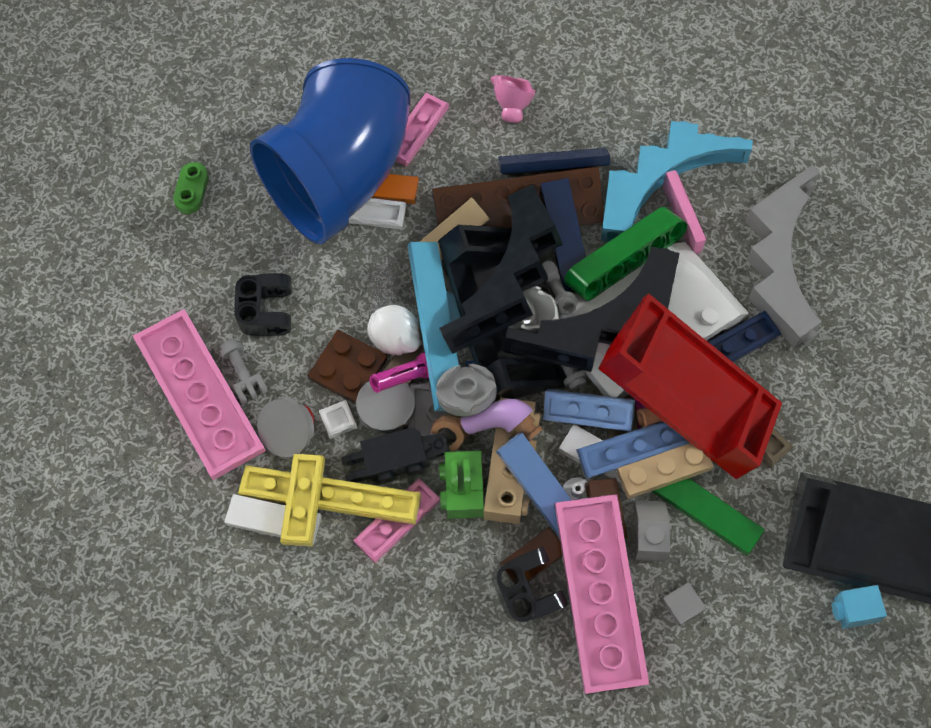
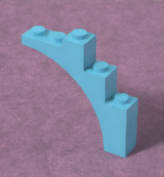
[600,121,753,242]

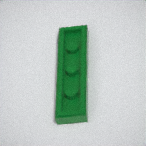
[651,478,765,556]

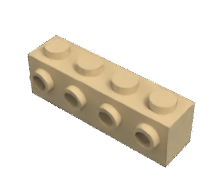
[484,397,540,524]

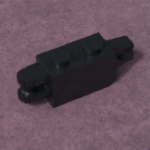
[341,427,449,484]

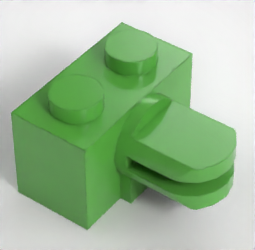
[439,451,484,519]

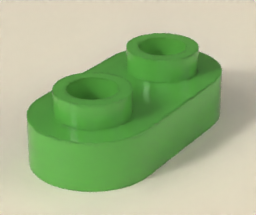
[173,162,209,214]

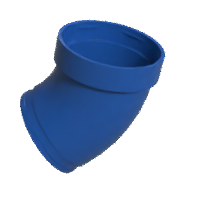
[250,58,411,245]

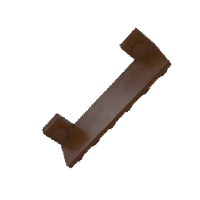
[432,167,604,228]

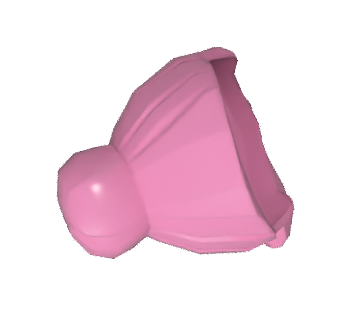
[490,75,536,123]

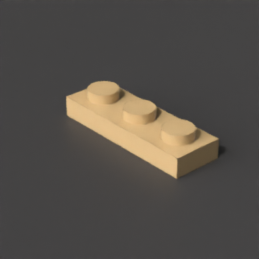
[616,443,714,499]

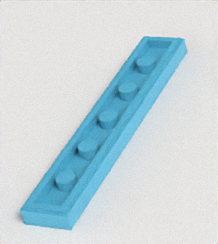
[407,242,459,412]

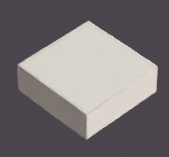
[319,400,357,439]

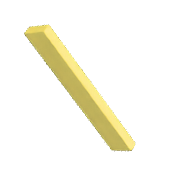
[238,465,421,525]

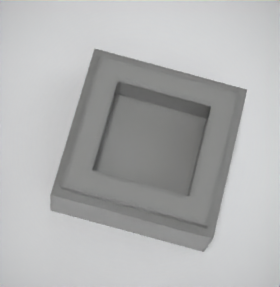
[662,582,707,627]

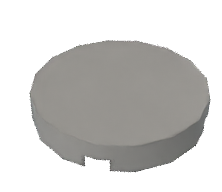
[436,364,497,416]
[356,381,415,434]
[257,397,314,457]

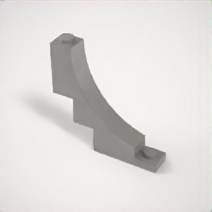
[745,165,822,349]

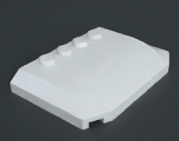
[558,242,749,398]

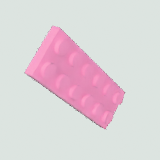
[133,309,266,480]
[554,494,649,694]

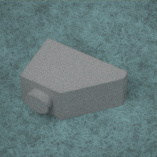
[635,500,670,562]

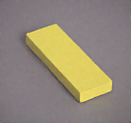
[280,454,325,547]

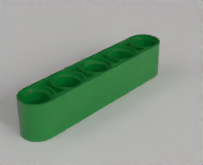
[564,207,687,301]

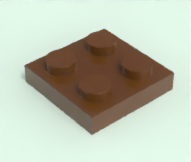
[307,330,388,404]

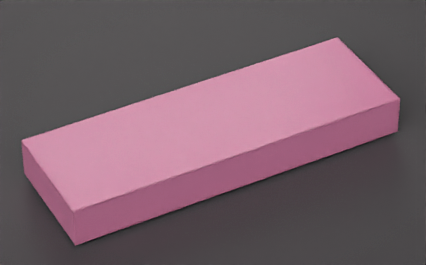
[396,93,449,167]
[662,170,706,254]
[353,478,440,563]

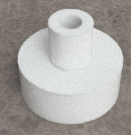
[563,478,587,500]

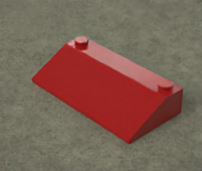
[598,293,782,479]

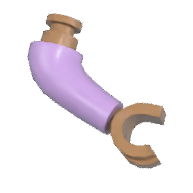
[431,399,543,452]

